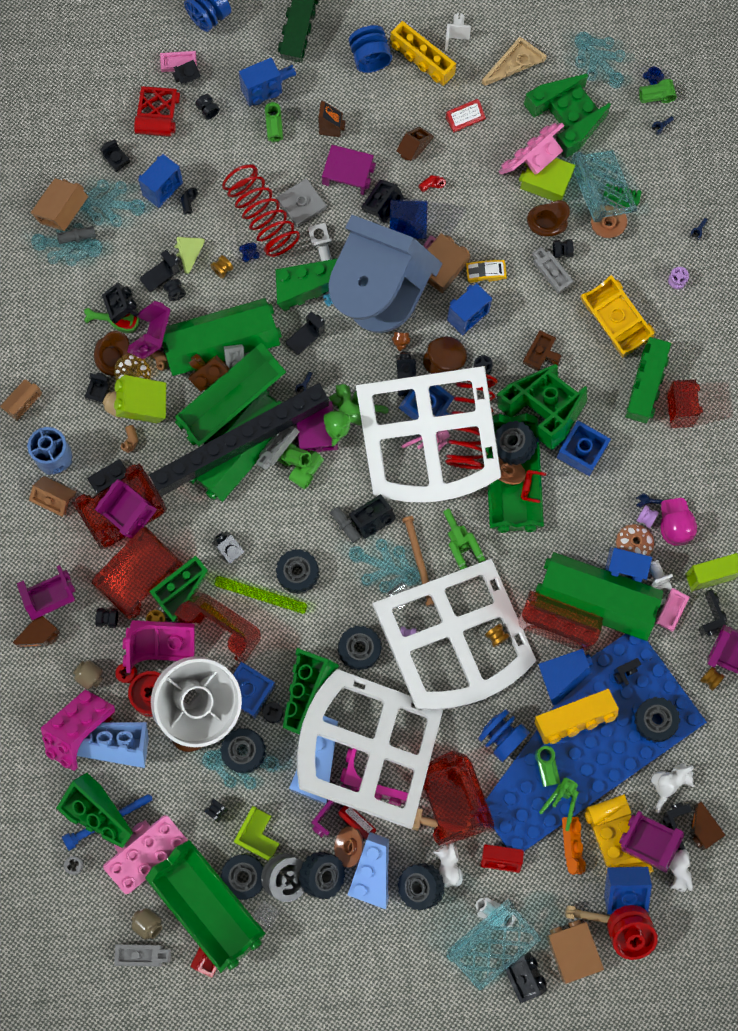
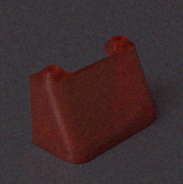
[73,463,167,549]
[91,527,183,620]
[174,593,261,663]
[412,751,494,846]

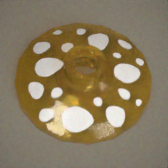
[114,354,151,381]

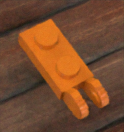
[562,817,586,875]

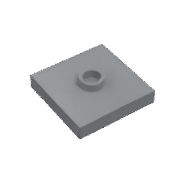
[276,179,327,227]

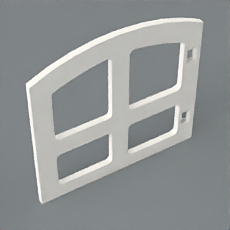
[356,366,501,502]
[372,559,536,710]
[297,669,443,829]

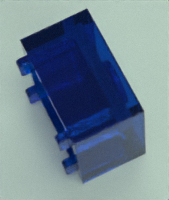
[389,199,428,239]

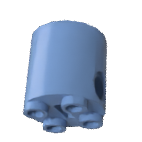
[27,427,72,475]

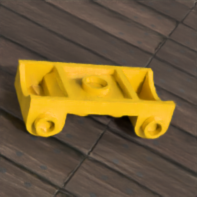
[581,275,655,358]
[584,794,654,874]

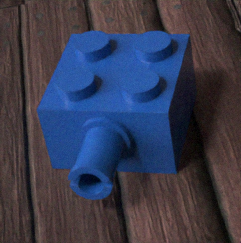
[239,57,296,107]
[398,385,454,430]
[557,421,611,477]

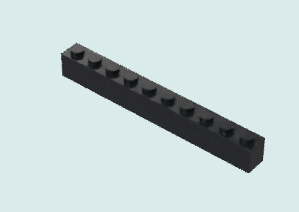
[149,383,329,497]

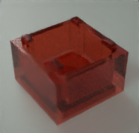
[666,379,703,428]

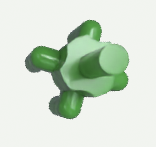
[443,509,486,570]

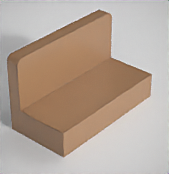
[0,379,42,421]
[29,476,76,517]

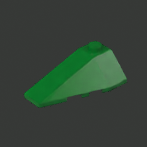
[56,773,133,848]

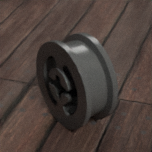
[261,853,304,902]

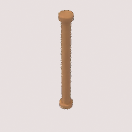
[402,516,435,607]

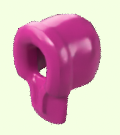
[660,498,697,546]

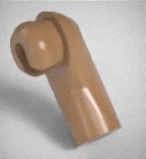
[149,350,169,371]
[121,425,139,453]

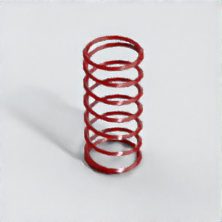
[222,164,300,257]
[445,374,498,469]

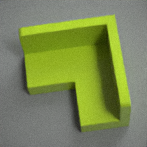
[234,806,280,861]

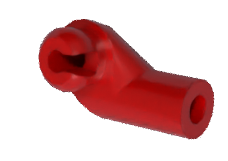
[418,175,446,192]

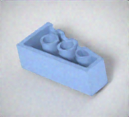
[289,716,338,805]
[77,722,149,768]

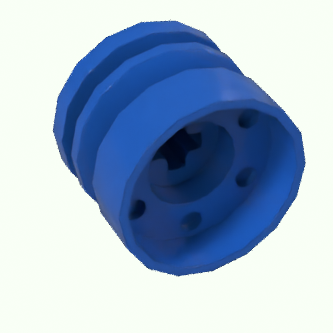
[184,0,232,32]
[349,25,392,73]
[478,709,531,762]

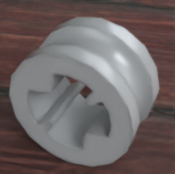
[64,856,84,875]

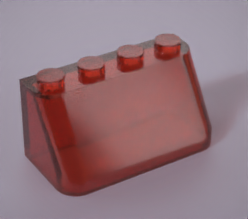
[518,590,603,652]

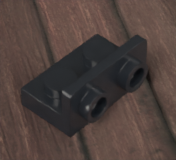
[361,179,403,223]
[102,282,139,324]
[87,459,132,499]
[349,494,396,539]
[503,952,547,1004]

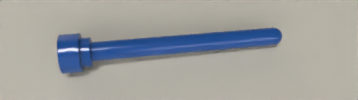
[62,794,152,851]

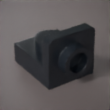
[172,60,201,86]
[100,139,130,172]
[613,658,642,688]

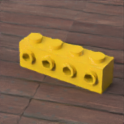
[390,21,456,86]
[535,689,619,745]

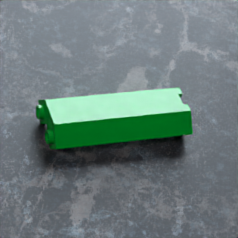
[162,298,282,376]
[175,342,286,447]
[189,390,282,502]
[486,413,544,533]
[535,552,663,641]
[145,840,266,973]

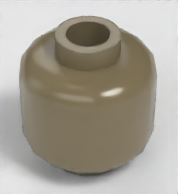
[73,660,103,689]
[131,908,162,940]

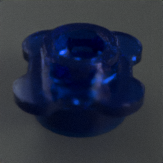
[643,66,664,85]
[239,242,260,262]

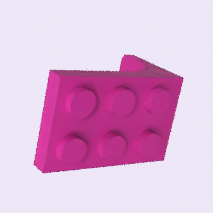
[123,620,195,673]
[41,690,115,771]
[340,748,408,806]

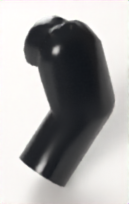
[181,187,198,214]

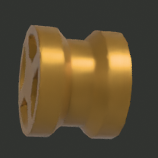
[210,255,234,279]
[146,610,167,622]
[485,624,510,647]
[700,667,725,691]

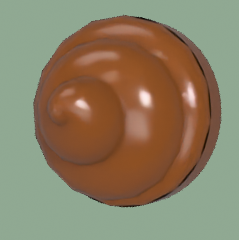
[392,332,411,351]

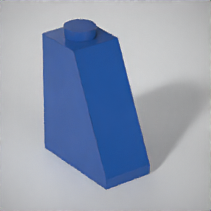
[538,649,593,705]

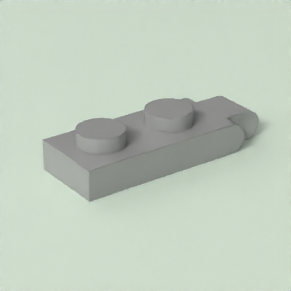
[532,247,574,294]
[257,426,299,470]
[114,944,171,967]

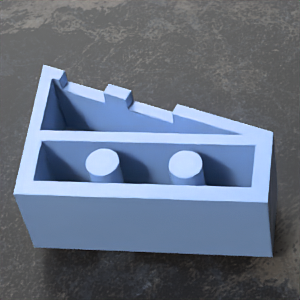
[348,832,389,909]

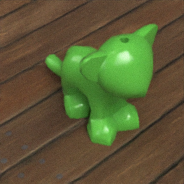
[324,384,389,446]

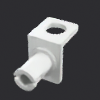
[445,13,471,51]
[308,223,332,261]
[650,560,673,606]
[476,898,517,932]

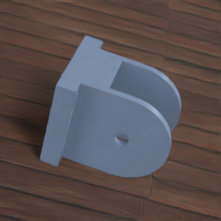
[329,215,443,333]

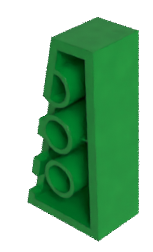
[275,259,337,312]
[625,337,671,423]

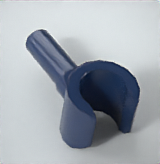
[652,116,674,135]
[690,218,708,240]
[295,372,313,393]
[635,493,663,508]

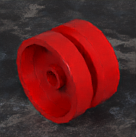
[128,671,161,718]
[607,905,658,960]

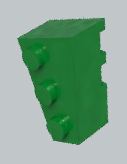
[149,556,209,623]

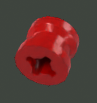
[115,664,138,683]

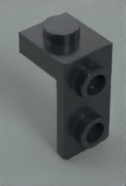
[139,250,180,292]
[286,311,325,355]
[396,352,416,396]
[699,589,727,637]
[662,802,692,850]

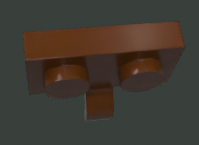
[523,330,561,371]
[188,354,229,392]

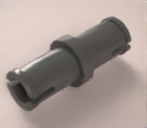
[57,226,96,245]
[330,506,362,543]

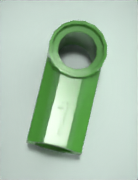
[639,79,677,103]
[265,102,283,142]
[278,443,312,468]
[288,450,324,490]
[535,746,560,787]

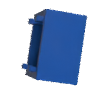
[138,154,183,208]
[447,283,492,336]
[605,547,652,582]
[233,662,276,719]
[604,867,652,914]

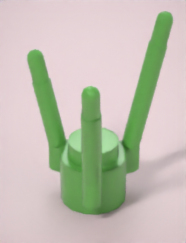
[539,778,579,831]

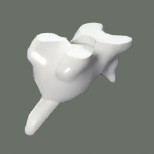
[651,763,694,813]
[433,843,463,887]
[669,849,693,892]

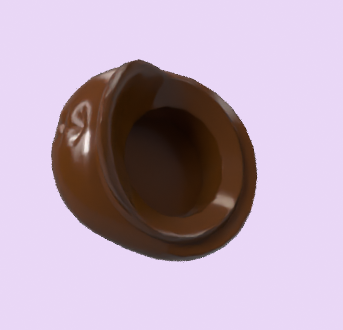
[527,200,570,237]
[94,331,132,376]
[423,336,467,374]

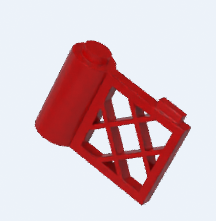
[134,86,180,137]

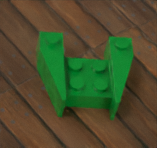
[524,74,611,158]
[497,364,587,450]

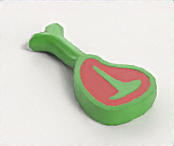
[84,308,140,334]

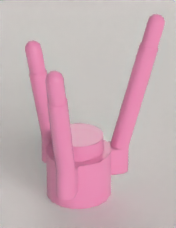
[401,430,450,451]

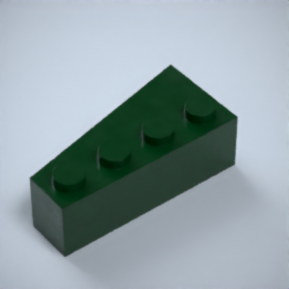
[278,0,319,63]

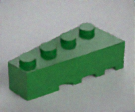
[283,648,339,735]

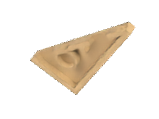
[482,37,547,86]

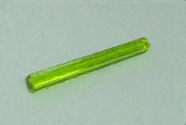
[214,576,307,614]

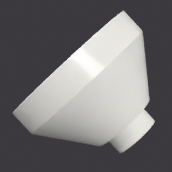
[151,656,242,747]

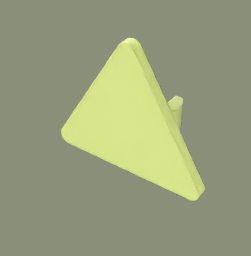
[174,237,205,274]

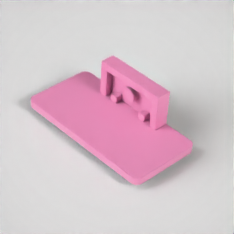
[499,123,564,175]
[103,815,188,894]

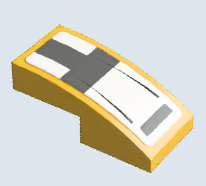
[466,260,507,283]

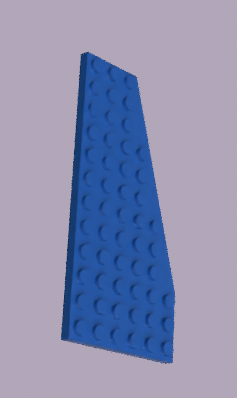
[479,634,707,851]

